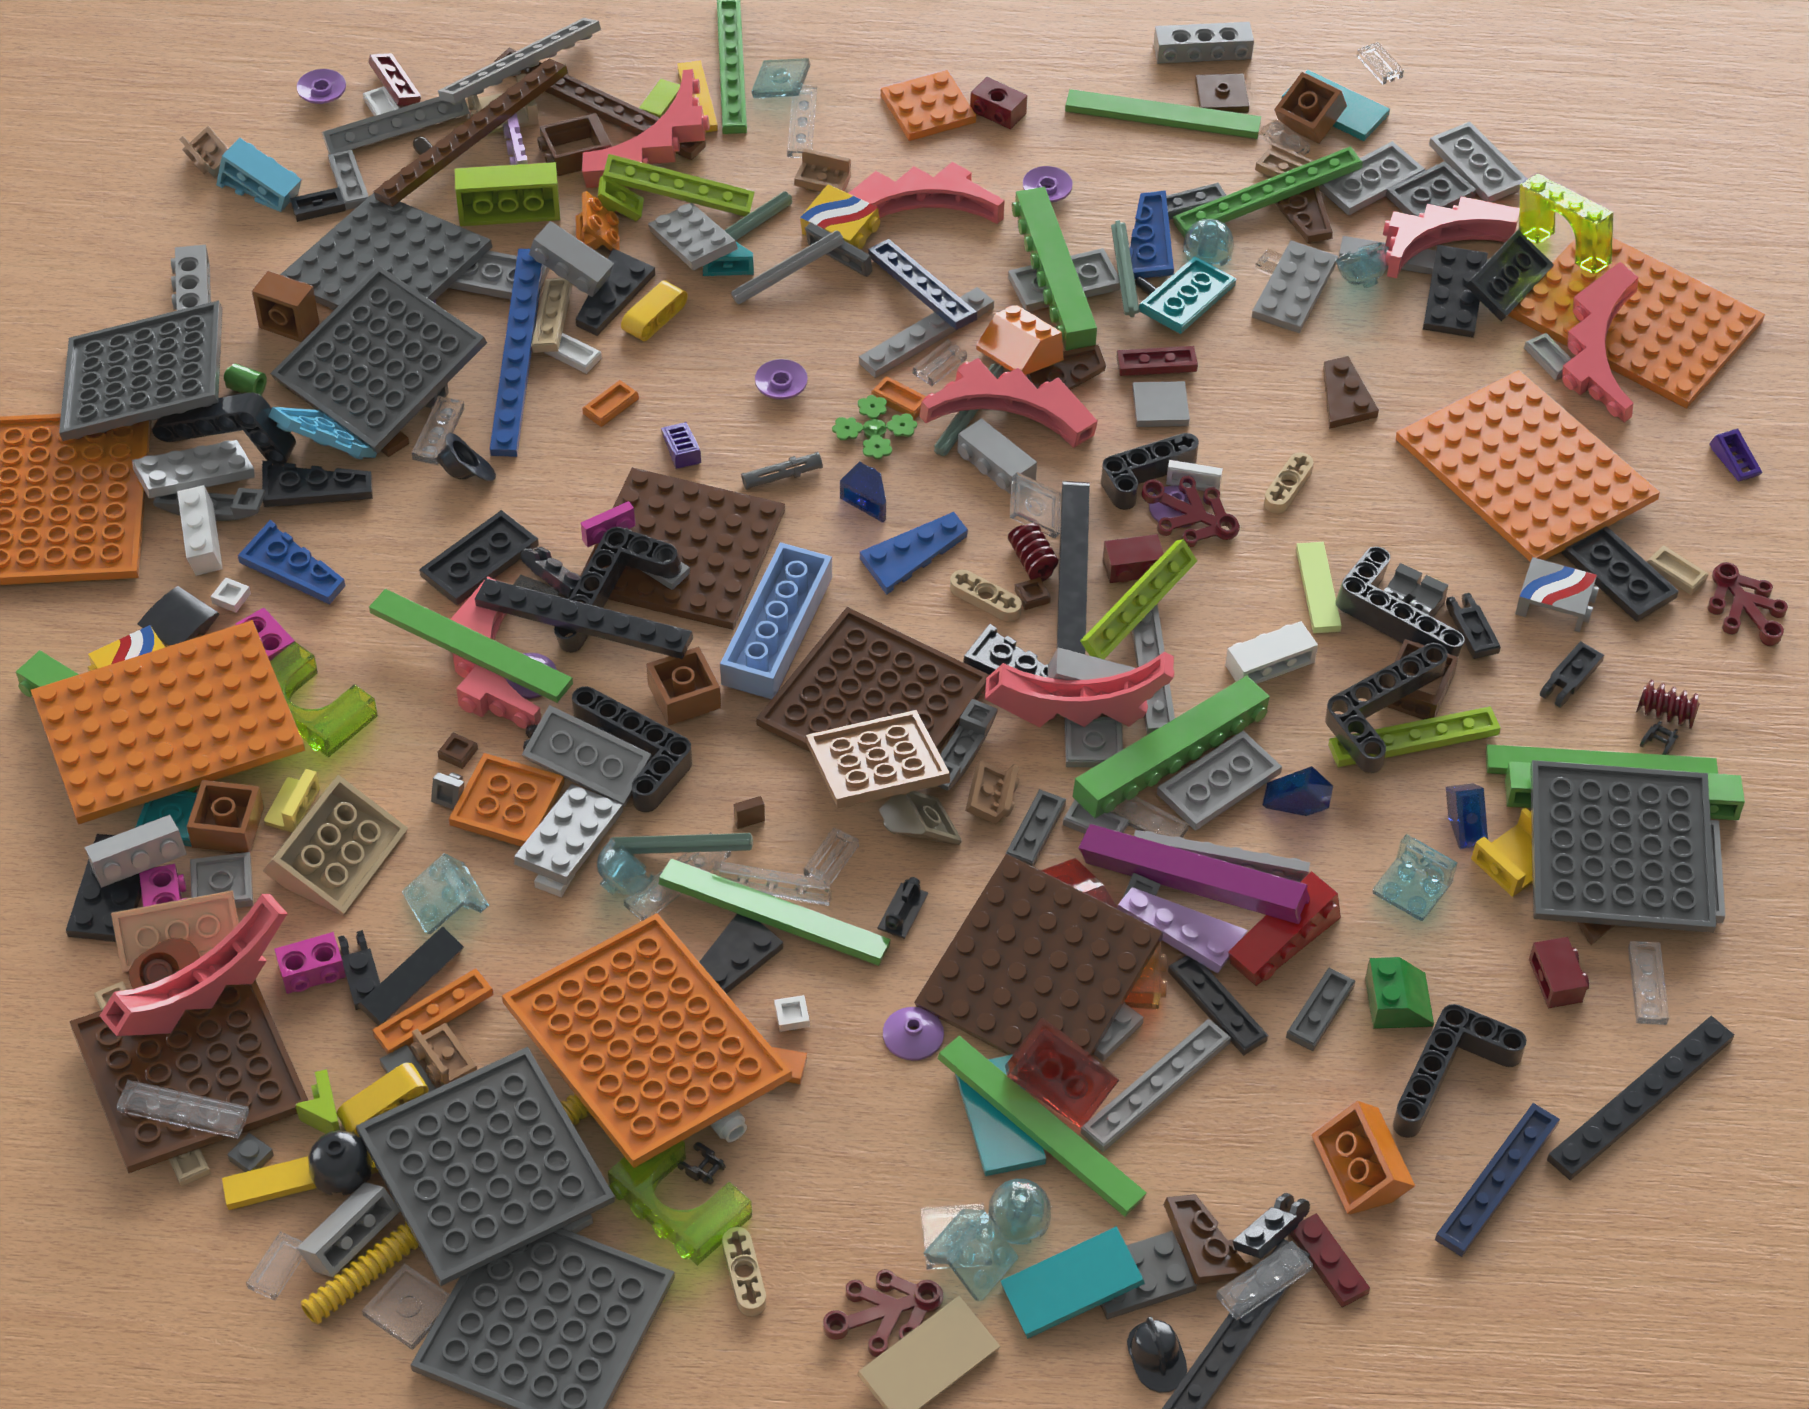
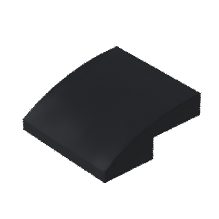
[137,586,220,646]

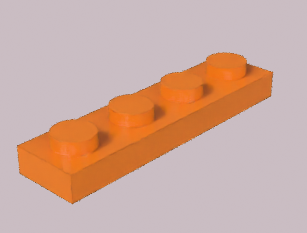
[372,968,493,1054]

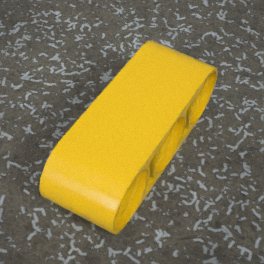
[621,280,688,342]
[336,1063,429,1137]

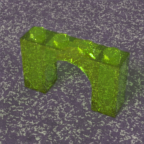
[1519,173,1614,274]
[270,641,378,757]
[608,1141,752,1266]

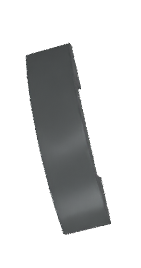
[153,488,265,521]
[938,699,998,791]

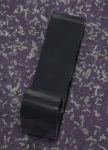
[1101,433,1199,510]

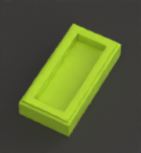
[639,79,680,118]

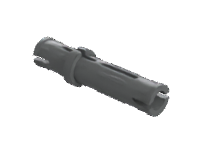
[741,452,823,490]

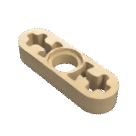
[1264,452,1313,513]
[950,570,1022,622]
[722,1227,766,1316]

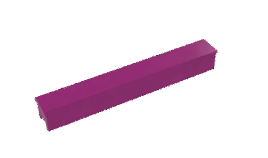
[1078,824,1310,924]

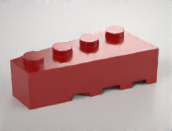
[1228,871,1341,986]

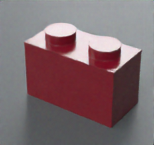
[1103,534,1164,583]
[1529,937,1589,1009]

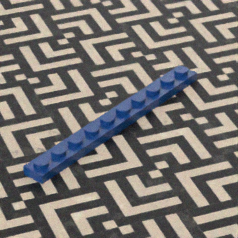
[490,249,543,457]

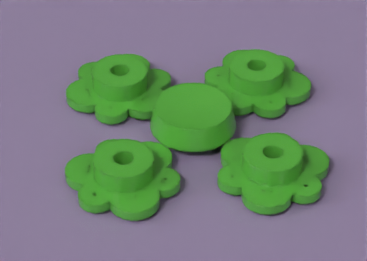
[832,395,917,459]

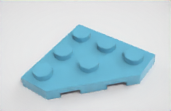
[268,407,377,460]

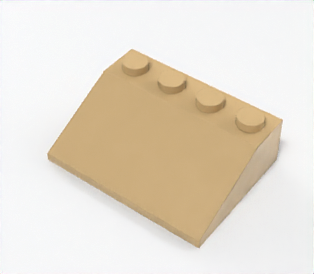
[263,775,408,915]

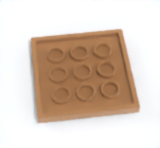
[806,710,950,809]

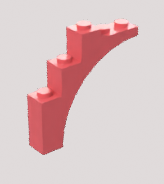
[582,69,710,188]
[848,162,1005,224]
[1383,197,1520,278]
[1562,262,1638,423]
[919,358,1098,448]
[450,577,541,729]
[985,652,1174,727]
[100,894,288,1036]

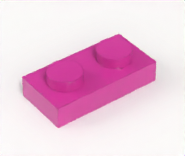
[581,501,635,548]

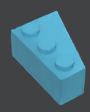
[216,138,302,212]

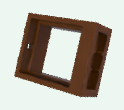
[537,113,612,176]
[1383,639,1458,720]

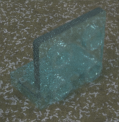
[1372,834,1458,921]
[402,853,489,934]
[923,1209,1018,1301]

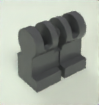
[1384,563,1448,617]

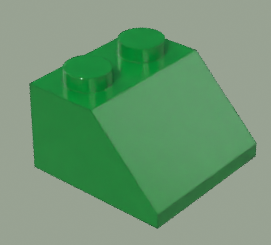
[1365,957,1434,1029]

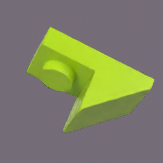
[598,175,644,222]
[295,1069,340,1134]

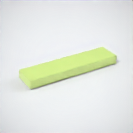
[1296,542,1342,633]

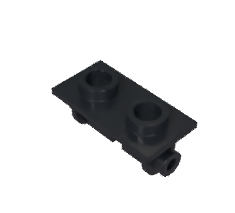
[877,877,928,939]

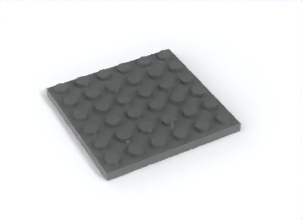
[280,193,492,310]
[270,266,487,454]
[59,300,223,441]
[1530,760,1716,933]
[356,1047,615,1286]
[411,1228,675,1409]

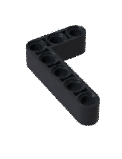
[152,393,296,466]
[554,527,682,653]
[1335,546,1465,657]
[1325,643,1448,773]
[572,686,692,812]
[1393,1004,1527,1138]

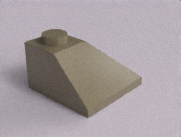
[879,791,962,845]

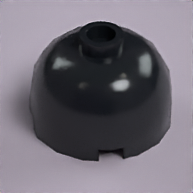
[308,1130,373,1195]

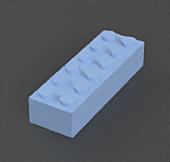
[720,542,832,699]

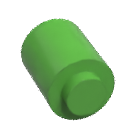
[224,363,267,395]

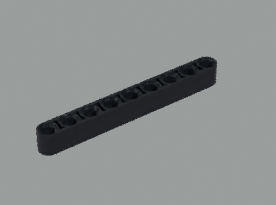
[1057,481,1090,654]

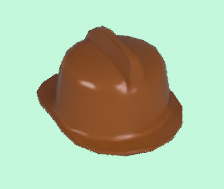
[129,938,200,989]

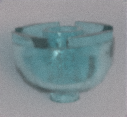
[1183,219,1234,266]
[1336,242,1388,288]
[596,838,656,896]
[988,1178,1051,1244]

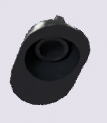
[436,433,496,481]
[1127,1317,1187,1393]

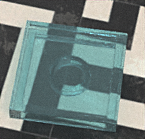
[751,58,811,98]

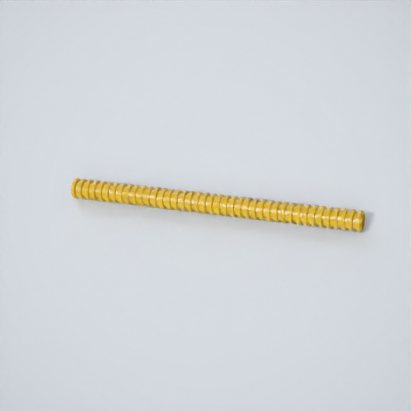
[301,1093,590,1325]

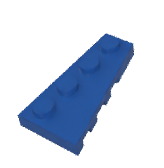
[1130,190,1174,279]
[860,512,968,595]
[238,520,346,605]

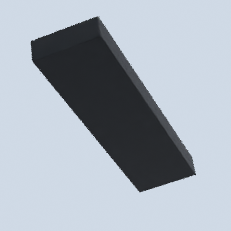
[358,926,464,1026]
[1168,955,1268,1056]

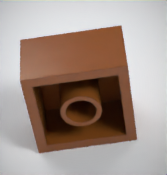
[1274,72,1347,144]
[252,271,320,342]
[646,647,721,726]
[187,780,264,853]

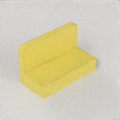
[264,769,320,832]

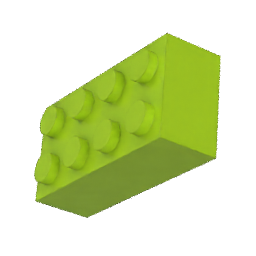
[455,162,561,226]

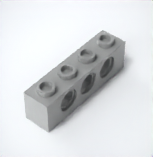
[1153,22,1254,64]
[171,245,211,311]

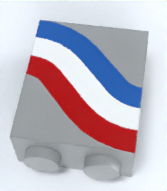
[1515,557,1599,632]

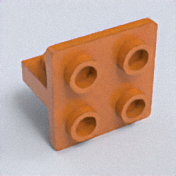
[576,191,620,251]

